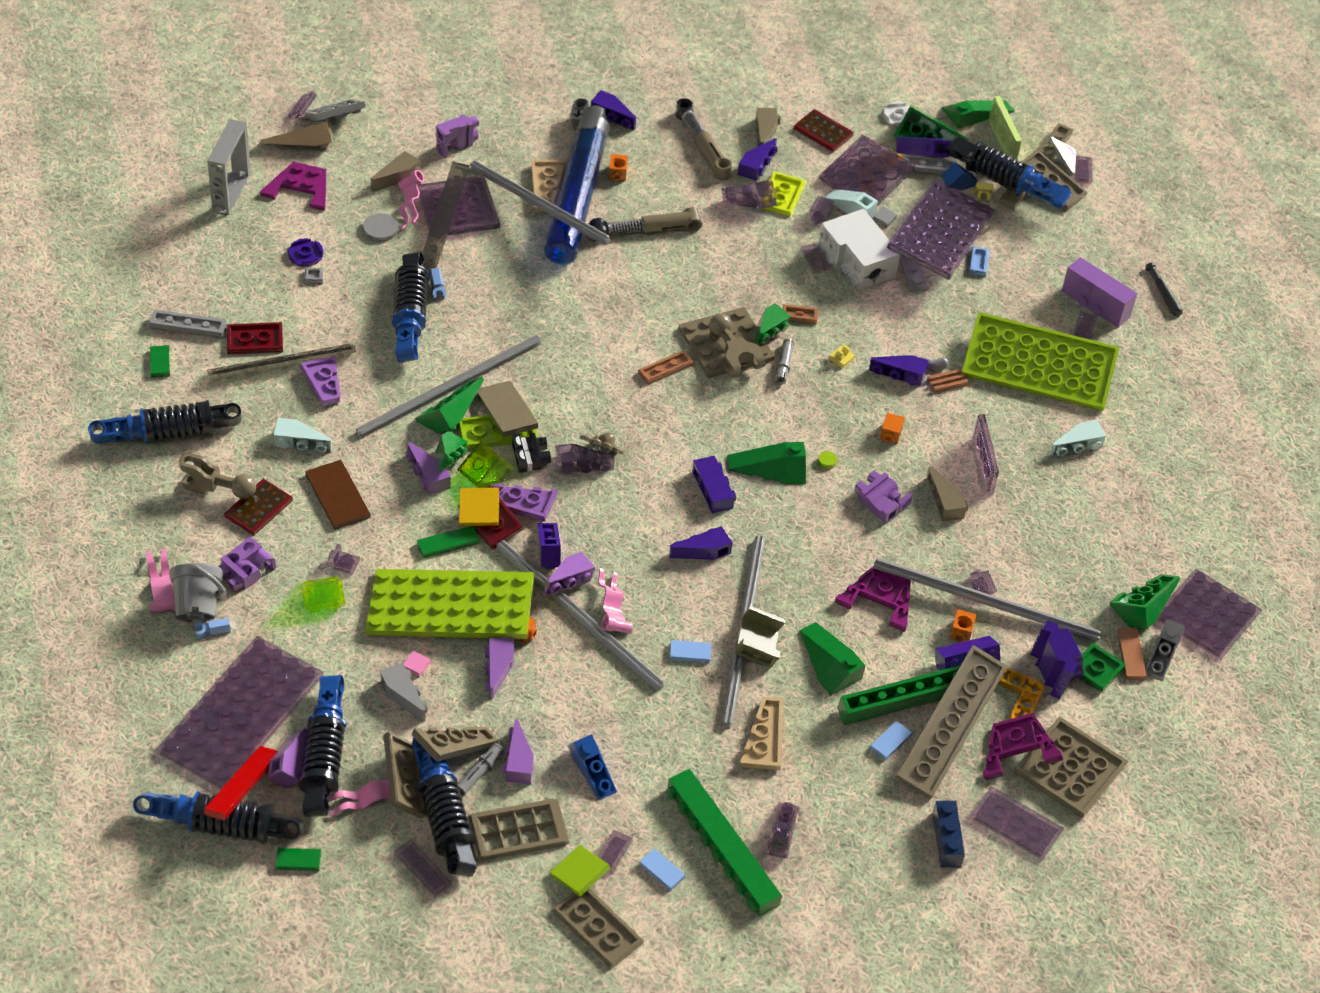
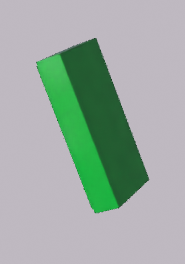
[150,345,170,378]
[276,848,321,871]

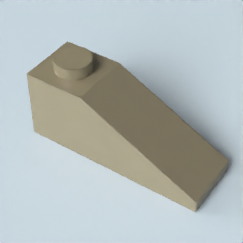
[755,107,780,146]
[371,151,421,191]
[926,466,968,521]

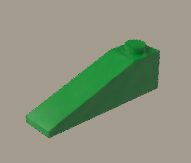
[415,377,484,433]
[1110,574,1180,630]

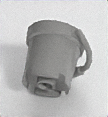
[169,563,226,622]

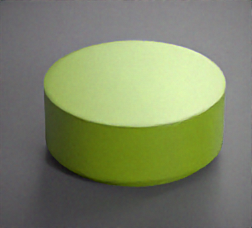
[818,451,837,469]

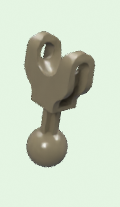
[709,313,765,378]
[179,453,256,499]

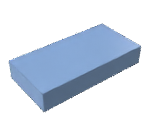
[968,246,989,277]
[670,640,711,663]
[870,721,912,761]
[639,849,685,891]

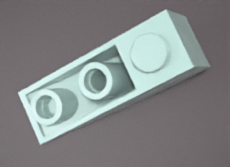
[824,189,878,218]
[274,418,332,453]
[1050,420,1106,456]

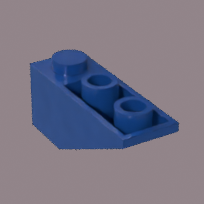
[568,734,617,800]

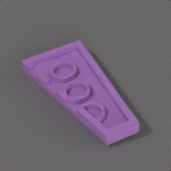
[476,482,558,522]

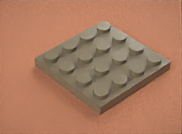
[679,307,775,379]
[1014,717,1128,818]

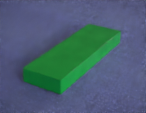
[417,526,479,558]

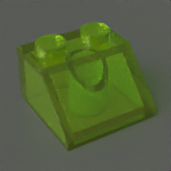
[457,440,514,488]
[299,576,345,613]

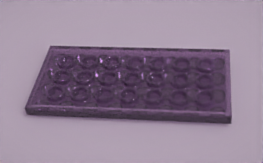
[886,179,995,280]
[156,636,324,789]

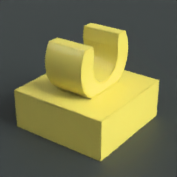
[974,182,994,201]
[829,344,855,368]

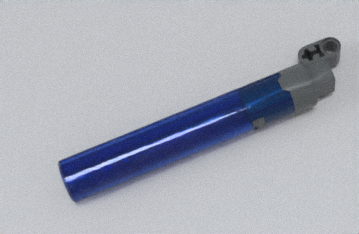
[544,98,609,265]

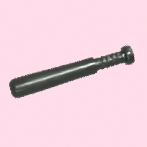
[1145,262,1183,316]

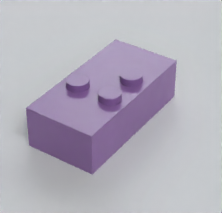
[1061,257,1137,328]

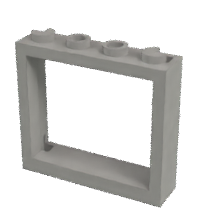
[207,119,251,215]

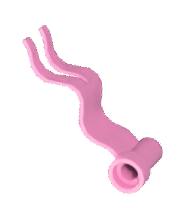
[398,170,424,230]
[146,548,175,614]
[598,569,632,634]
[329,775,390,817]

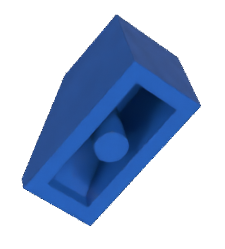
[941,162,978,192]

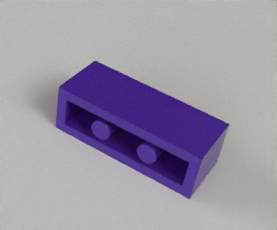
[692,455,736,514]
[935,635,1001,670]

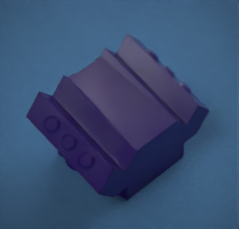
[1030,620,1084,700]

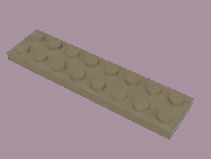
[895,645,1008,799]

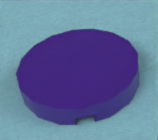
[288,238,324,267]

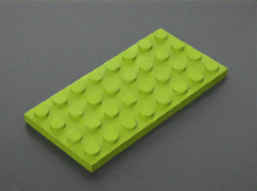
[961,312,1120,411]
[365,569,534,639]

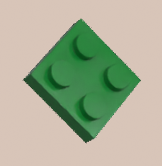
[1079,643,1126,693]

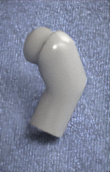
[923,357,949,372]

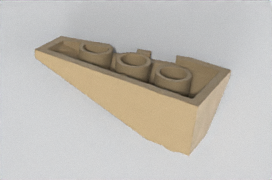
[260,121,334,148]

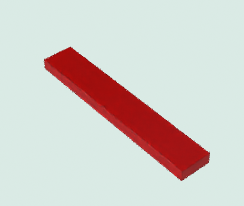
[204,746,278,821]

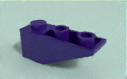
[591,90,637,130]
[896,137,950,158]
[737,138,778,181]
[869,355,929,386]
[669,526,733,560]

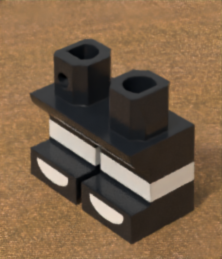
[512,433,551,473]

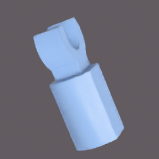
[428,268,446,300]
[194,618,231,639]

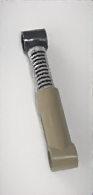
[675,98,732,181]
[589,207,703,242]

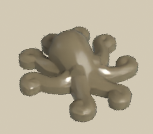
[580,432,624,455]

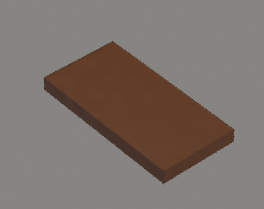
[305,460,371,530]

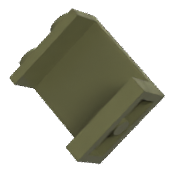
[735,606,786,667]

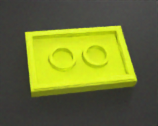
[758,171,806,217]

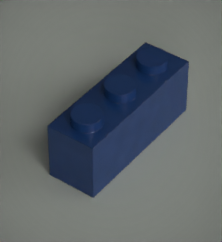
[932,800,965,868]

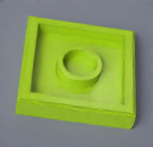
[549,845,610,897]

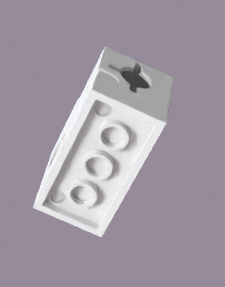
[818,209,900,290]

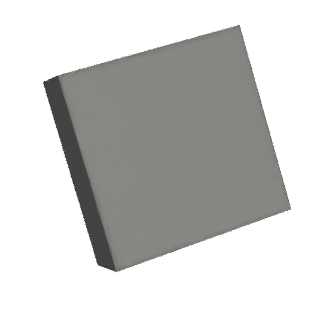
[873,207,897,227]
[305,268,323,284]

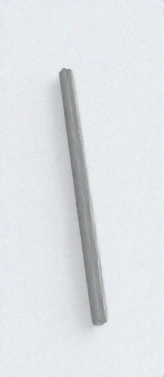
[470,160,610,245]
[356,335,541,438]
[721,535,765,728]
[496,540,664,691]
[874,558,1101,641]

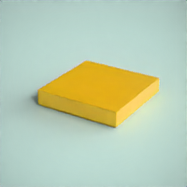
[459,488,499,526]

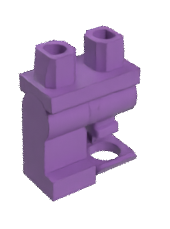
[436,114,479,157]
[855,471,912,524]
[218,536,276,592]

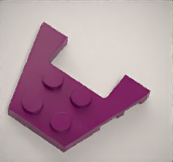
[260,161,327,211]
[834,566,911,632]
[983,713,1064,780]

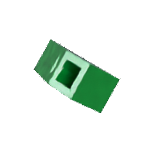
[754,303,791,345]
[435,431,468,471]

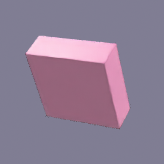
[403,651,431,677]

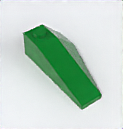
[941,100,1014,129]
[893,104,968,143]
[727,442,806,484]
[800,622,866,696]

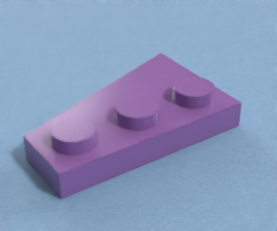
[300,356,340,406]

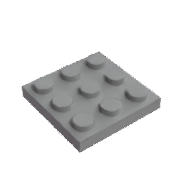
[304,99,366,123]

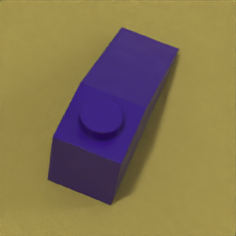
[538,523,561,569]

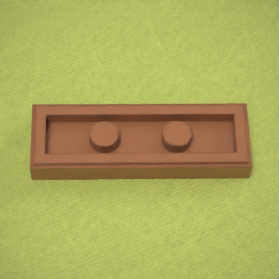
[638,350,694,385]
[1117,628,1147,680]

